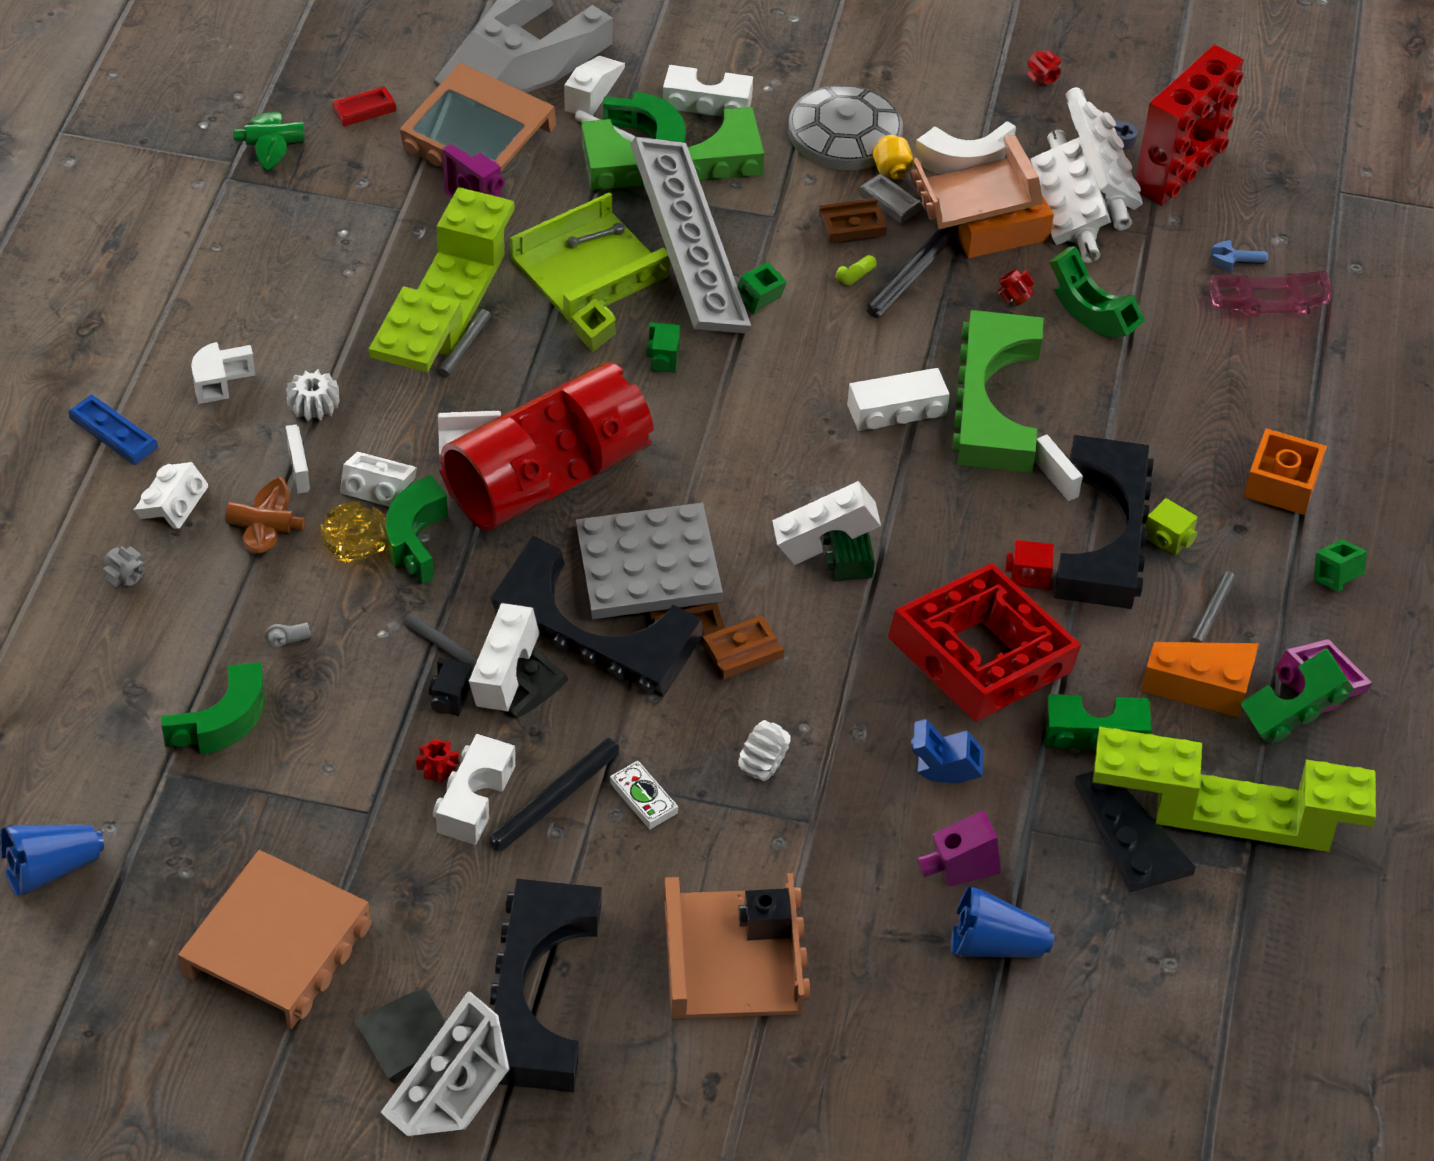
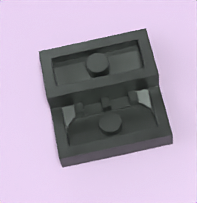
[508,647,569,718]
[356,988,446,1084]

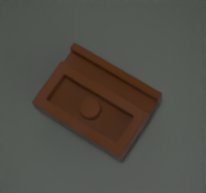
[819,198,887,243]

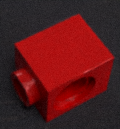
[1005,540,1054,589]

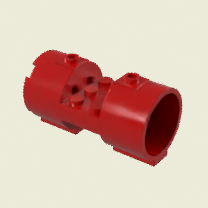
[439,362,654,531]

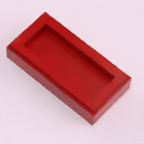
[332,86,396,127]

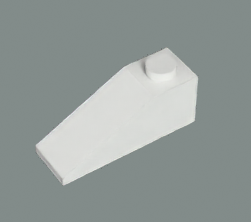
[564,56,625,116]

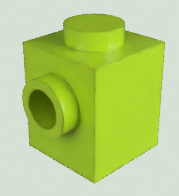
[572,299,616,352]
[1145,498,1198,556]

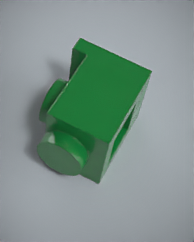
[737,262,787,315]
[646,322,680,373]
[1314,539,1367,592]

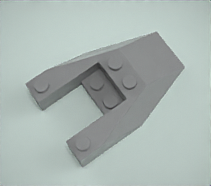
[434,0,613,110]

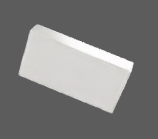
[1034,435,1083,501]

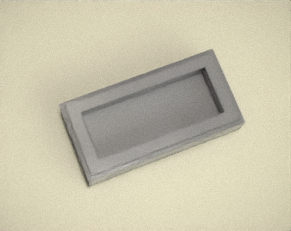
[860,174,922,224]

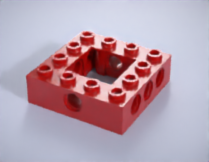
[1135,44,1244,206]
[888,563,1081,722]

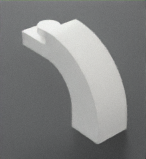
[914,121,1016,175]

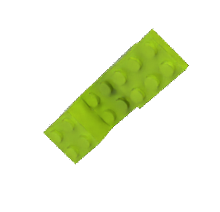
[369,187,514,373]
[1093,727,1376,852]

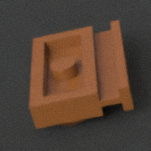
[702,615,784,679]

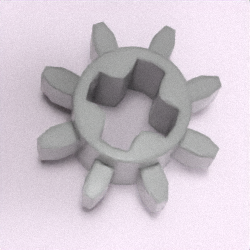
[103,546,144,587]

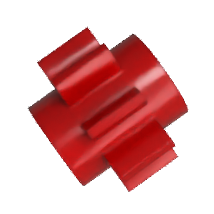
[1026,49,1062,86]
[998,268,1035,306]
[416,739,459,783]

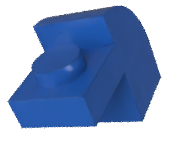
[911,719,984,783]

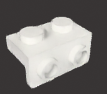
[134,462,208,529]

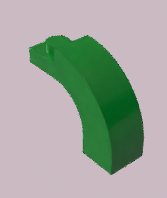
[603,91,686,143]
[1049,246,1145,337]
[386,475,448,584]
[161,662,265,754]

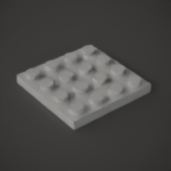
[576,502,723,619]

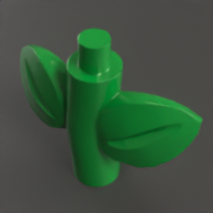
[233,111,305,171]

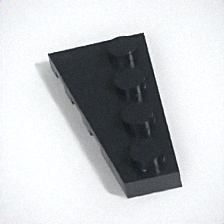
[1074,771,1196,892]

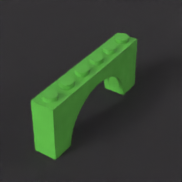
[581,107,764,190]
[952,310,1044,473]

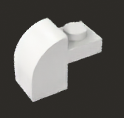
[191,342,255,404]

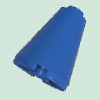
[0,825,104,896]
[951,886,1054,958]

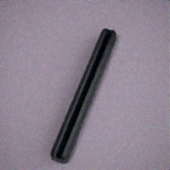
[867,226,957,317]
[489,738,620,851]

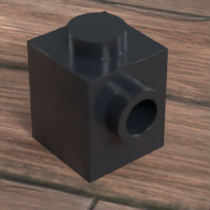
[738,888,792,941]

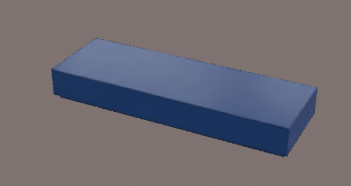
[68,394,158,465]

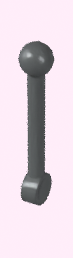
[567,223,625,248]

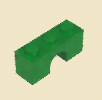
[1240,648,1355,744]
[1044,694,1152,750]

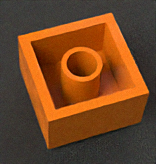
[1244,428,1327,515]

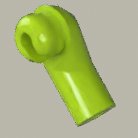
[835,255,877,286]

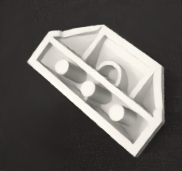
[381,992,509,1136]

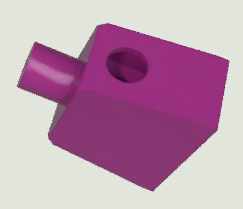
[917,810,1001,886]

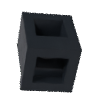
[429,657,472,716]

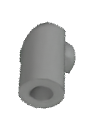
[265,622,311,648]

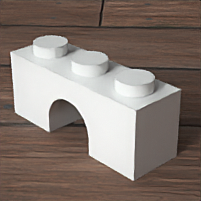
[663,65,753,117]
[772,481,881,565]
[469,603,539,711]
[433,734,515,845]

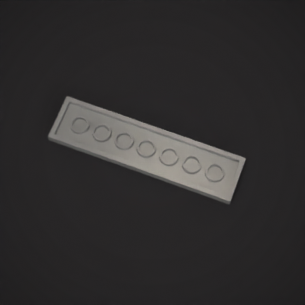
[630,137,751,334]

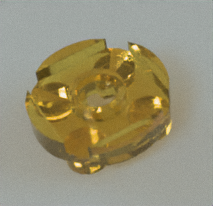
[321,502,387,563]

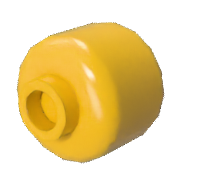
[872,135,914,179]

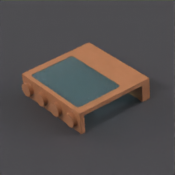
[400,62,557,171]

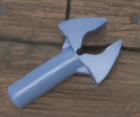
[1210,240,1268,271]

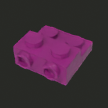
[443,143,505,198]
[1275,639,1372,713]

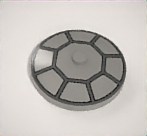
[788,85,903,170]

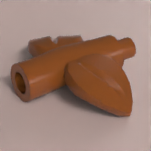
[225,476,306,554]

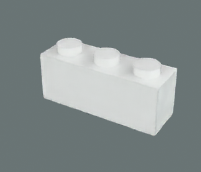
[847,368,950,431]

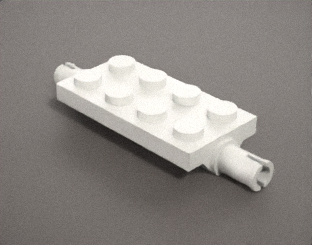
[1066,87,1143,230]
[1030,130,1111,263]

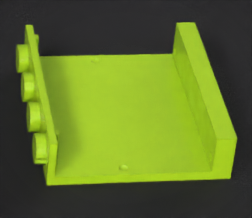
[510,192,670,323]

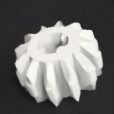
[286,369,340,421]
[738,720,790,781]

